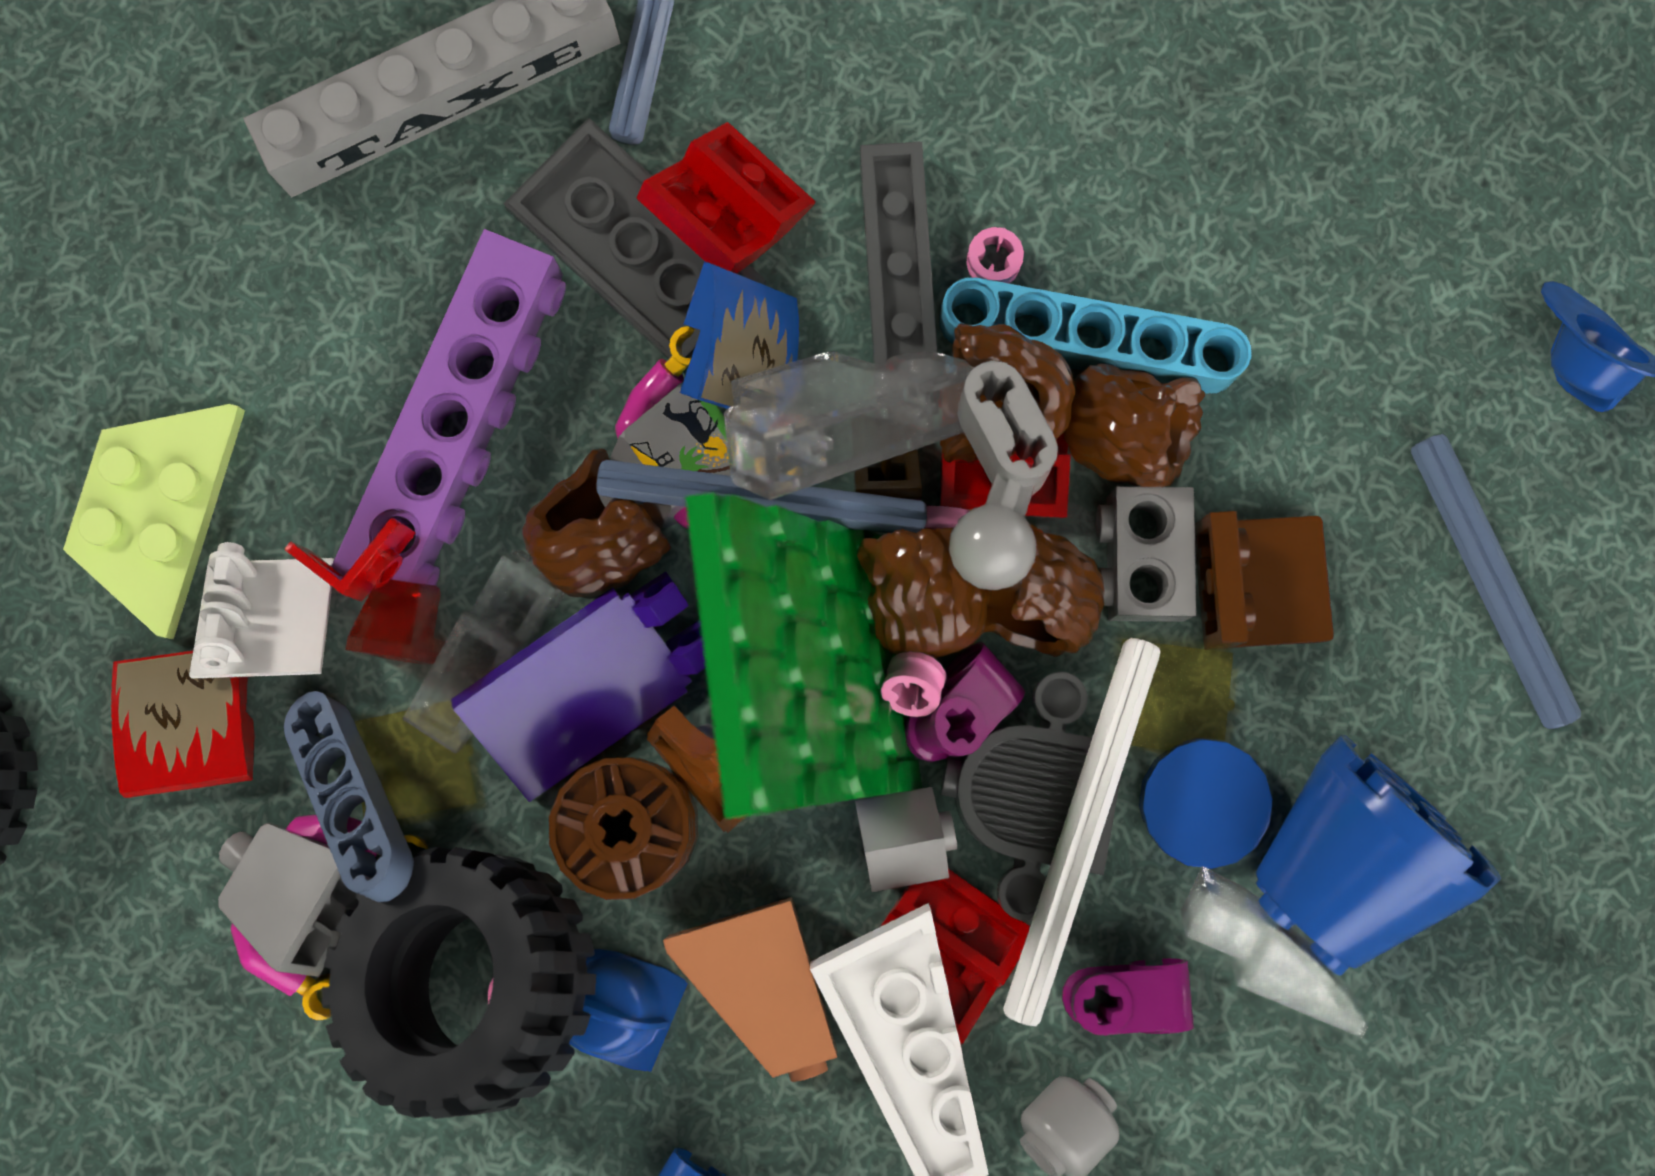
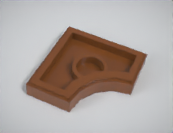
[647,706,747,833]

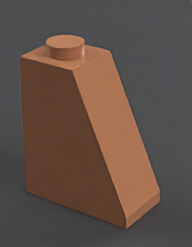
[663,897,837,1082]

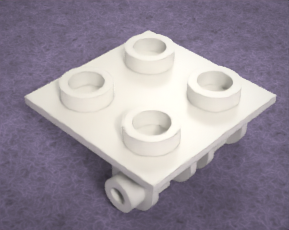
[189,542,334,679]

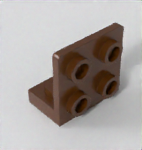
[1195,511,1334,650]

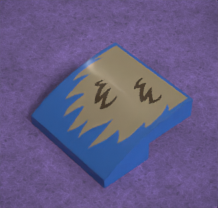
[680,262,799,425]

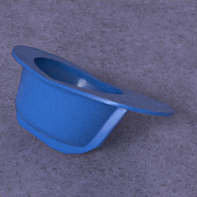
[1541,281,1655,412]
[569,949,688,1072]

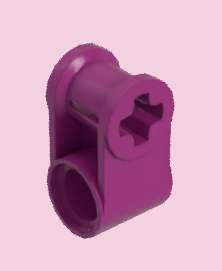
[905,642,1026,762]
[1062,958,1194,1036]

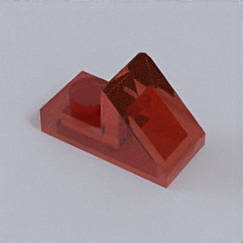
[345,579,448,667]

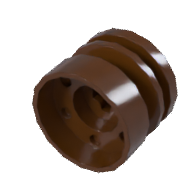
[549,757,699,900]

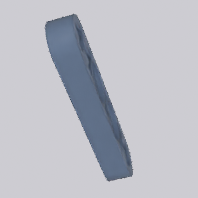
[284,691,414,902]

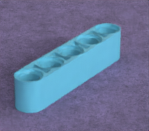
[940,278,1252,393]

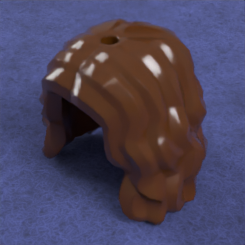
[940,323,1075,463]
[1063,363,1205,488]
[522,449,671,599]
[983,524,1105,657]
[857,528,992,658]

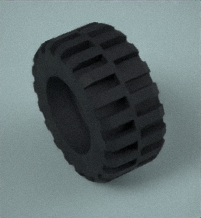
[322,847,596,1119]

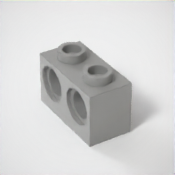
[1096,487,1196,622]

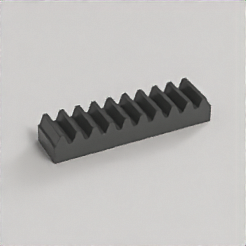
[860,141,940,394]

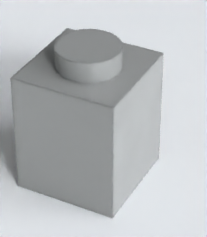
[855,787,957,892]

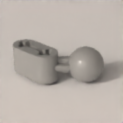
[949,361,1058,590]

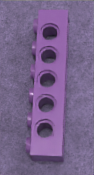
[332,229,566,612]

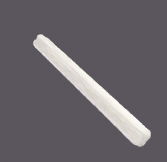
[1004,638,1160,1026]

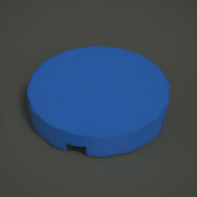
[1139,738,1272,869]

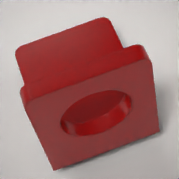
[284,518,415,602]

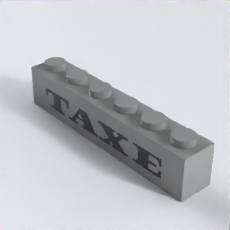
[243,0,621,197]

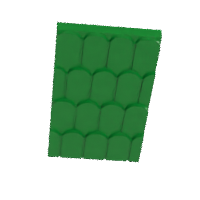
[685,493,922,819]

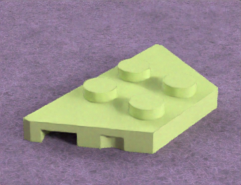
[63,404,245,640]

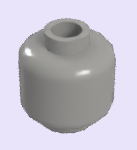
[1019,1076,1120,1176]

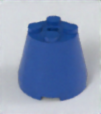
[1256,734,1501,976]

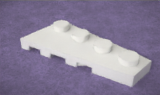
[810,903,988,1176]

